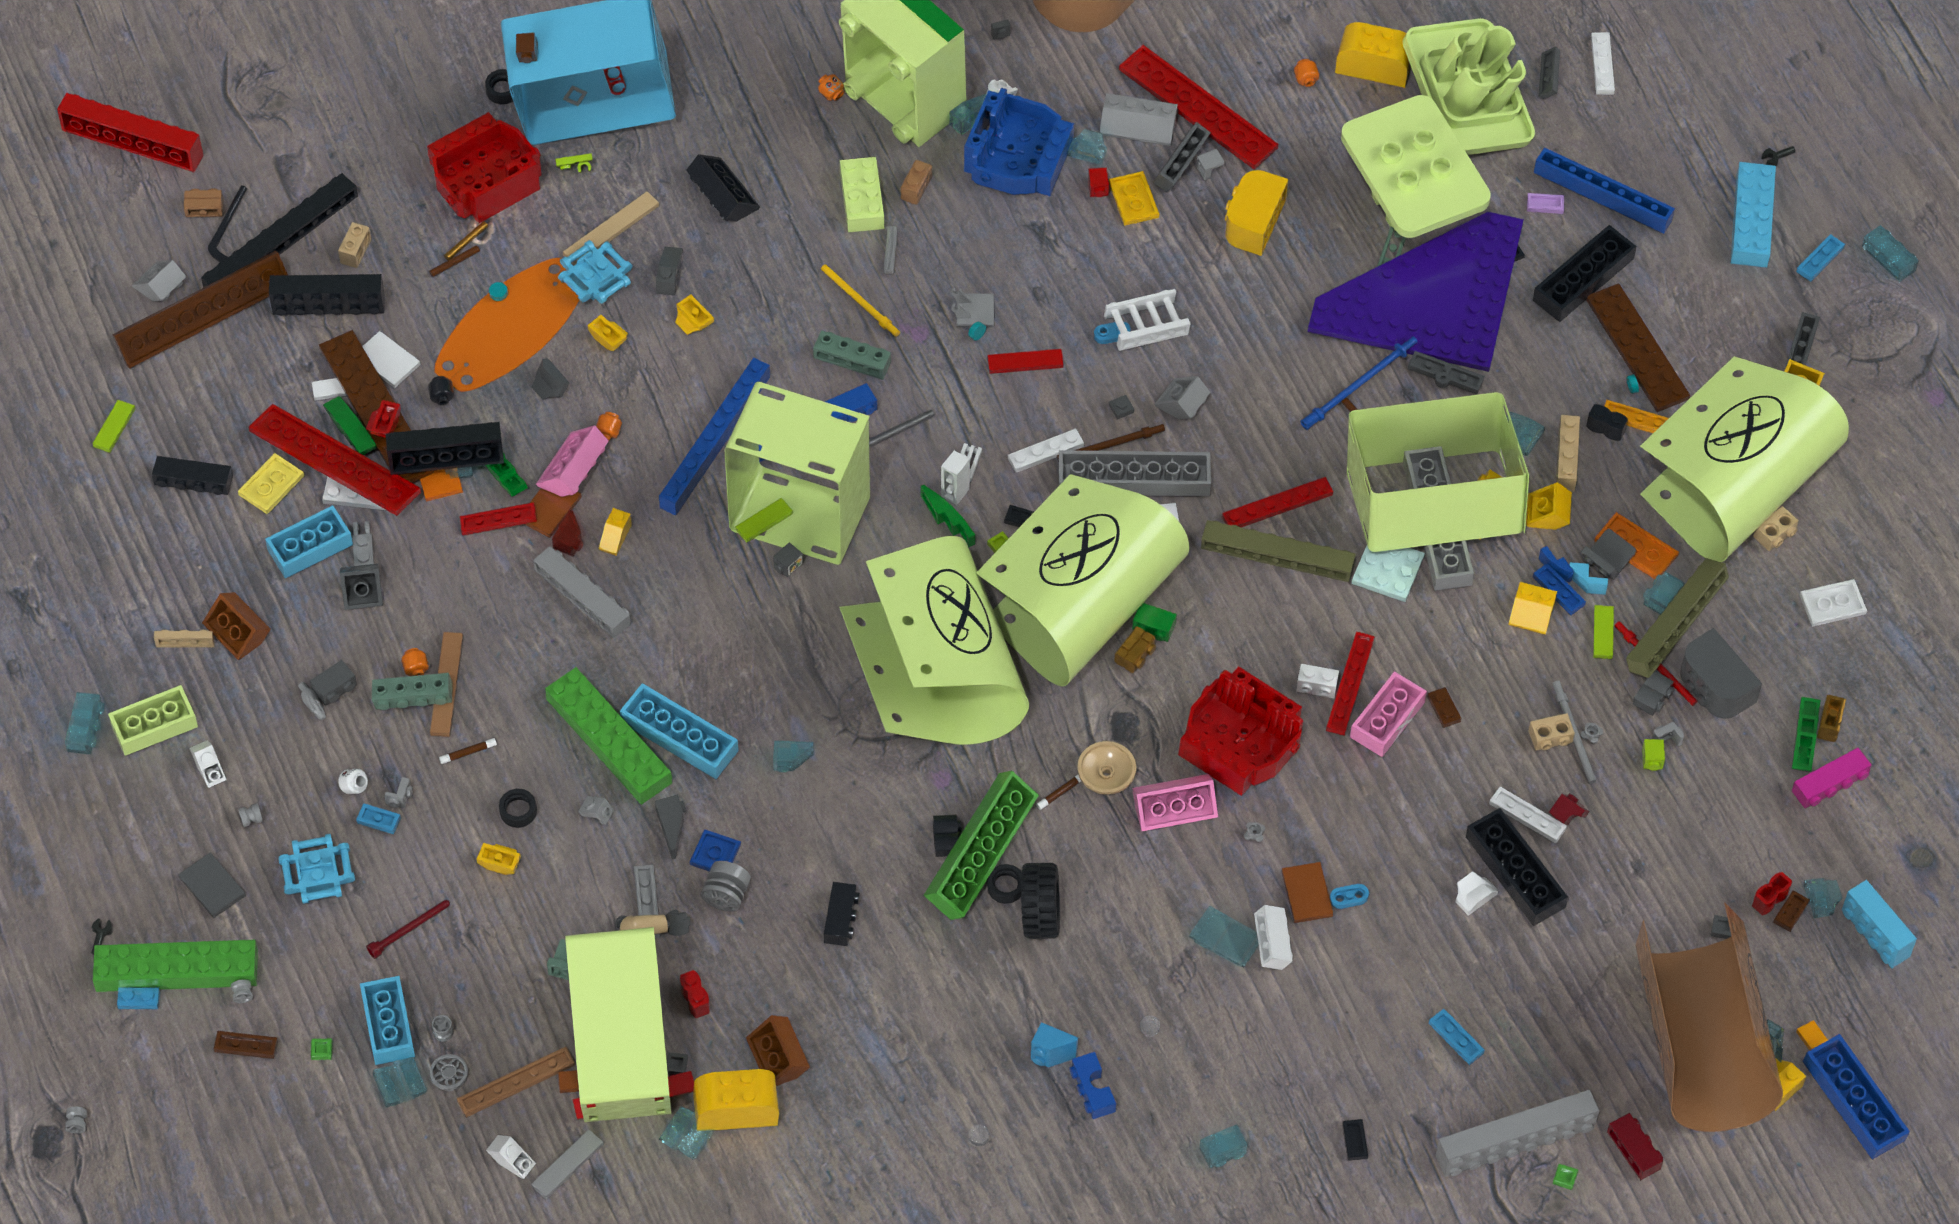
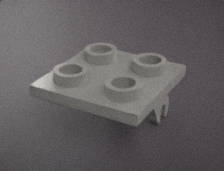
[951,288,994,327]

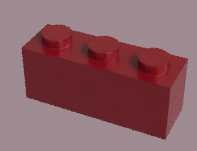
[1607,1113,1663,1181]

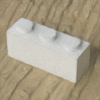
[941,450,970,505]
[1254,905,1293,970]

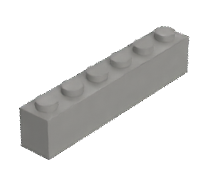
[533,546,631,639]

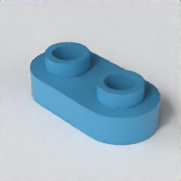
[1094,321,1130,344]
[1330,884,1369,909]

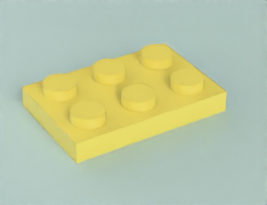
[238,453,304,514]

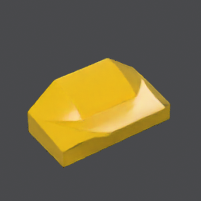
[675,294,714,335]
[587,315,628,351]
[476,843,521,875]

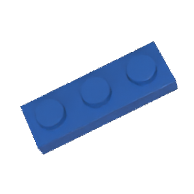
[1533,563,1586,615]

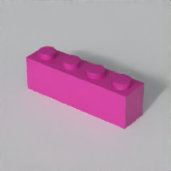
[1792,748,1872,809]

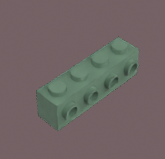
[813,330,891,380]
[372,673,453,710]

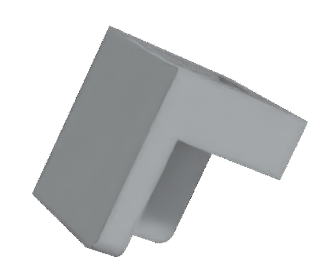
[1196,149,1224,180]

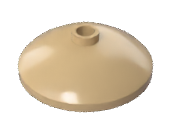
[1077,741,1136,794]

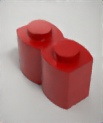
[1752,872,1792,915]
[680,970,710,1019]

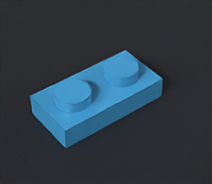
[356,803,401,835]
[117,988,160,1009]

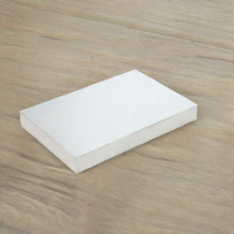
[362,331,421,388]
[1799,579,1867,627]

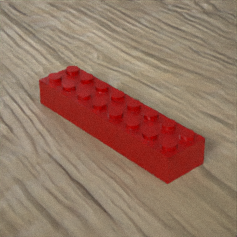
[57,93,203,172]

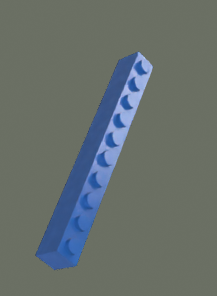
[659,357,770,516]

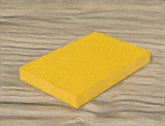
[1108,171,1159,226]

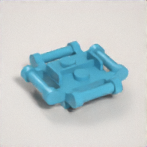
[558,240,633,304]
[278,833,355,904]

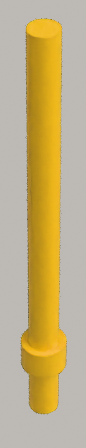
[821,264,900,337]

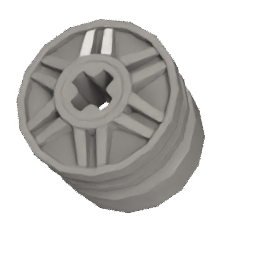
[701,861,751,912]

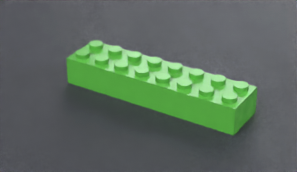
[545,667,672,805]
[923,771,1039,920]
[93,940,258,992]

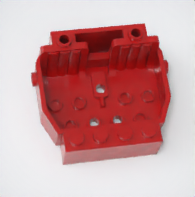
[427,112,542,224]
[1178,666,1303,796]

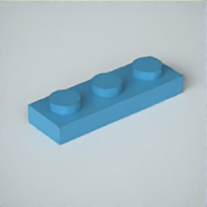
[1796,234,1845,282]
[1428,1009,1485,1065]

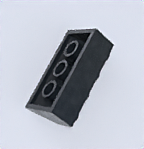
[686,154,760,221]

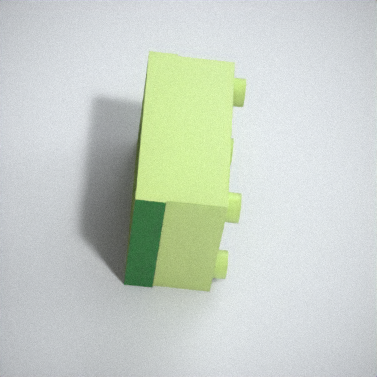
[839,0,967,147]

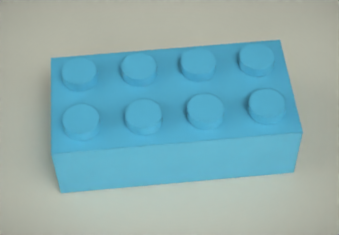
[265,505,353,579]
[1842,880,1917,968]
[360,976,415,1065]

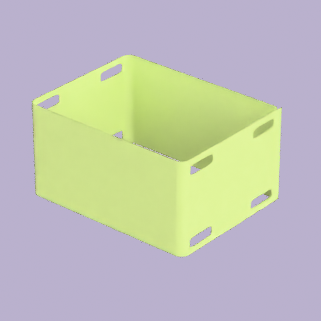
[724,382,870,565]
[1347,392,1529,552]
[565,927,671,1122]

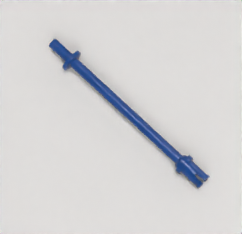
[1300,336,1417,430]

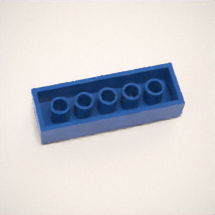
[1802,1034,1910,1160]

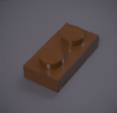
[1427,687,1462,728]

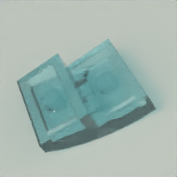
[1506,412,1545,456]
[372,1057,427,1107]
[659,1107,715,1160]

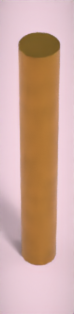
[444,221,488,260]

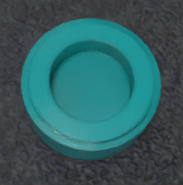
[489,282,508,301]
[968,321,986,341]
[1626,374,1639,394]

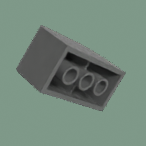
[1680,628,1762,719]

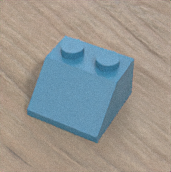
[1031,1022,1078,1067]

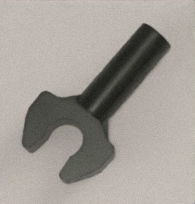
[1761,146,1795,166]
[91,918,113,954]

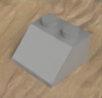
[132,260,186,301]
[1154,376,1210,419]

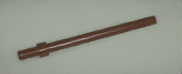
[1057,424,1165,462]

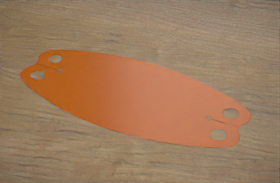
[434,258,579,392]

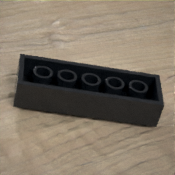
[1533,225,1637,322]
[269,274,385,316]
[386,422,504,475]
[1466,808,1568,926]

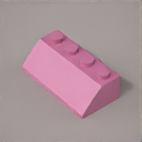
[536,425,609,497]
[1132,774,1218,831]

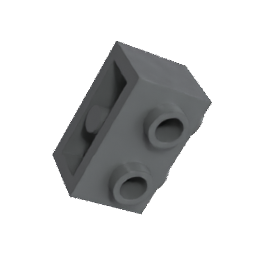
[310,660,357,706]

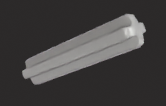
[884,226,897,274]

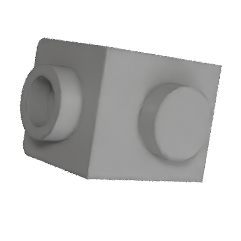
[1652,722,1684,747]
[384,777,413,808]
[578,796,614,825]

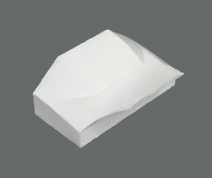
[1455,871,1499,916]

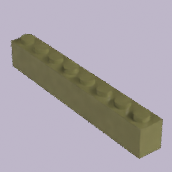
[1201,520,1355,582]
[1626,558,1729,678]

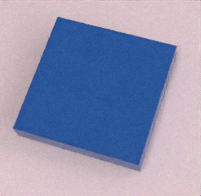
[690,829,741,871]

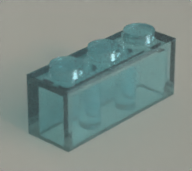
[1862,225,1919,282]
[65,692,104,755]

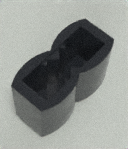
[1586,404,1628,441]
[933,814,961,857]

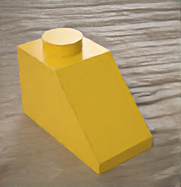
[599,508,632,556]

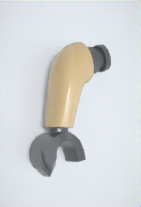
[616,909,691,936]

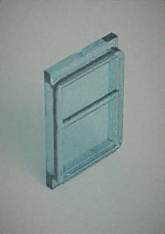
[1189,906,1259,968]

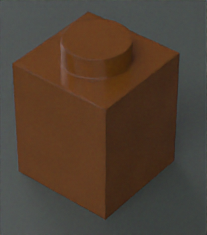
[516,33,538,63]

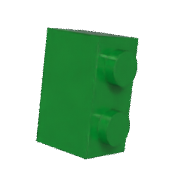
[1132,603,1177,642]

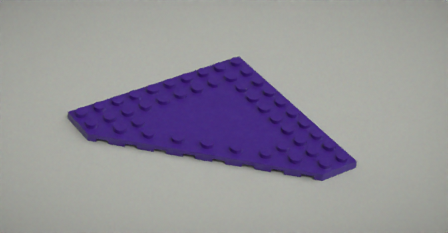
[1307,212,1524,372]

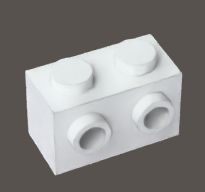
[1296,664,1339,698]

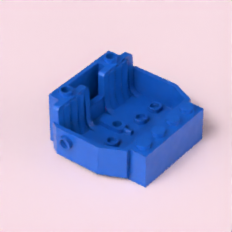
[964,88,1074,196]

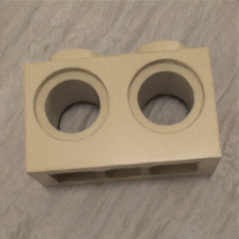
[338,222,371,268]
[1753,506,1798,551]
[1529,713,1575,751]

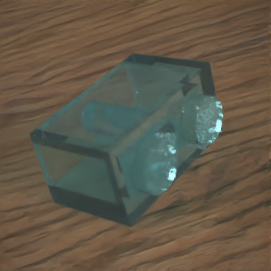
[1199,1124,1248,1168]

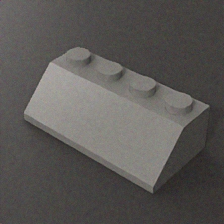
[1099,93,1178,146]

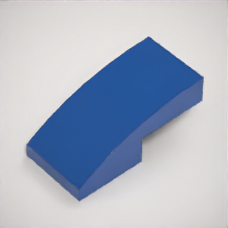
[1539,546,1574,583]

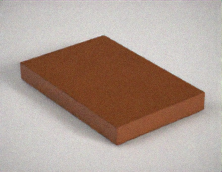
[525,488,582,538]
[1281,862,1333,923]

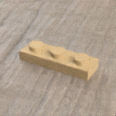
[154,630,215,647]

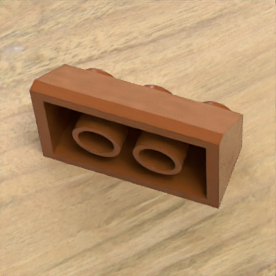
[202,592,271,660]
[746,1015,810,1086]

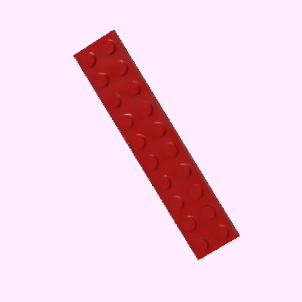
[1119,45,1278,170]
[249,404,421,516]

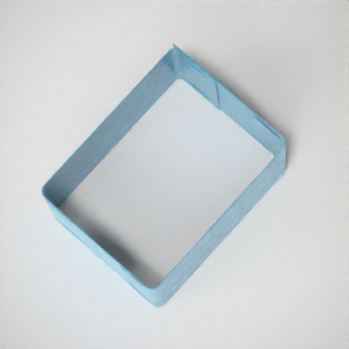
[501,0,676,145]

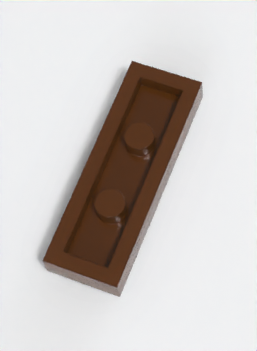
[214,1031,278,1059]

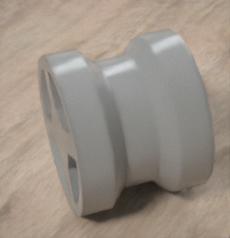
[231,980,253,1003]

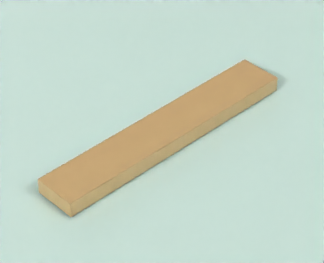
[563,192,659,265]

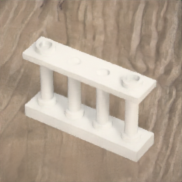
[1104,289,1190,351]

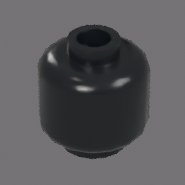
[428,376,454,405]

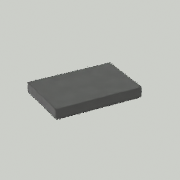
[178,852,246,918]

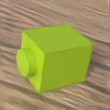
[1642,739,1665,771]

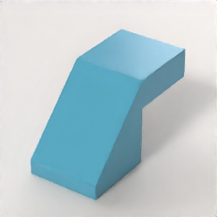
[1569,562,1608,595]

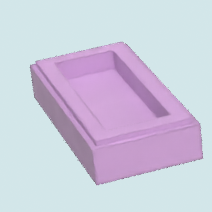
[1527,193,1564,214]

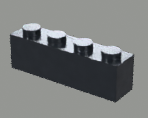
[152,456,233,495]

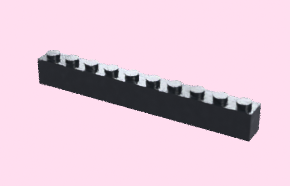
[201,173,358,288]

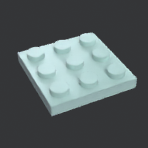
[1351,546,1425,602]

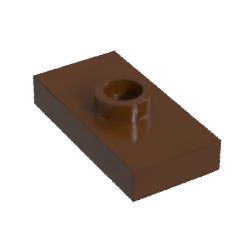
[1773,890,1810,932]

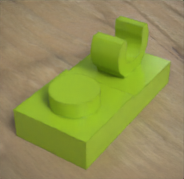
[555,153,593,173]

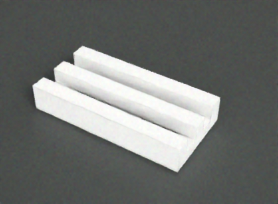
[961,443,982,482]

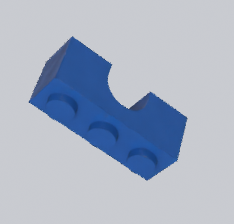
[1069,1052,1116,1119]

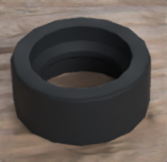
[485,69,513,105]
[499,788,537,828]
[987,864,1022,904]

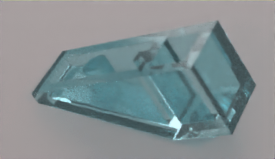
[949,94,986,135]

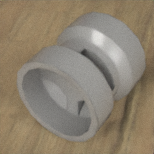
[238,803,263,827]
[432,1015,453,1042]
[65,1107,87,1134]

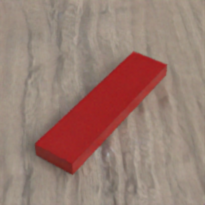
[987,349,1064,374]
[460,502,537,535]

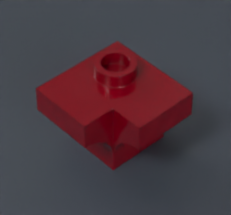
[1548,793,1590,825]

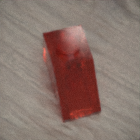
[552,509,583,557]

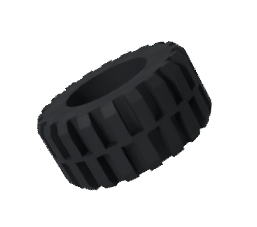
[1021,863,1060,939]

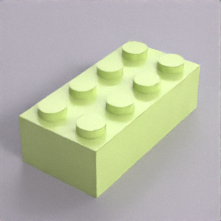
[840,157,884,232]
[108,685,198,756]

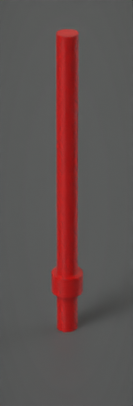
[1614,621,1698,706]

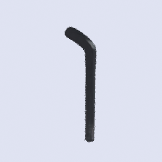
[208,185,247,262]

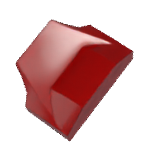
[366,400,401,438]

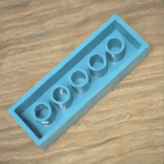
[1730,162,1776,268]
[620,683,739,779]

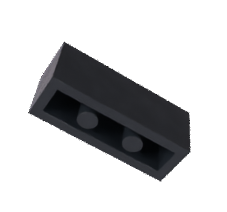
[824,882,860,946]

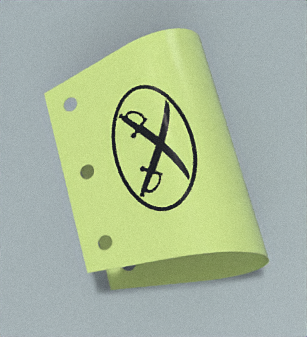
[1640,356,1849,562]
[976,474,1189,686]
[839,536,1029,745]

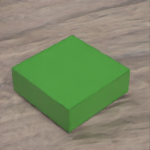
[311,1038,332,1060]
[1553,1164,1578,1190]

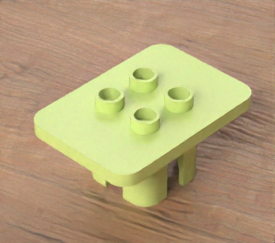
[1403,19,1535,155]
[1341,95,1491,238]

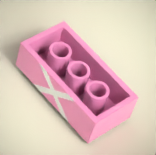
[1350,671,1427,757]

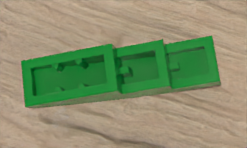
[323,396,376,455]
[485,452,528,497]
[921,485,975,548]
[1792,697,1821,772]

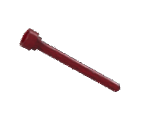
[366,900,450,959]

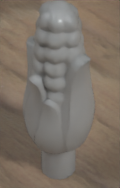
[298,682,326,720]

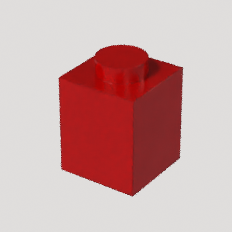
[1088,167,1109,197]

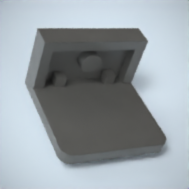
[1581,529,1636,580]

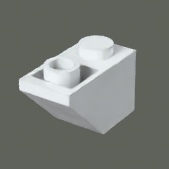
[190,740,226,788]
[486,1135,536,1179]

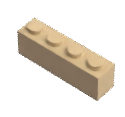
[1556,415,1580,492]

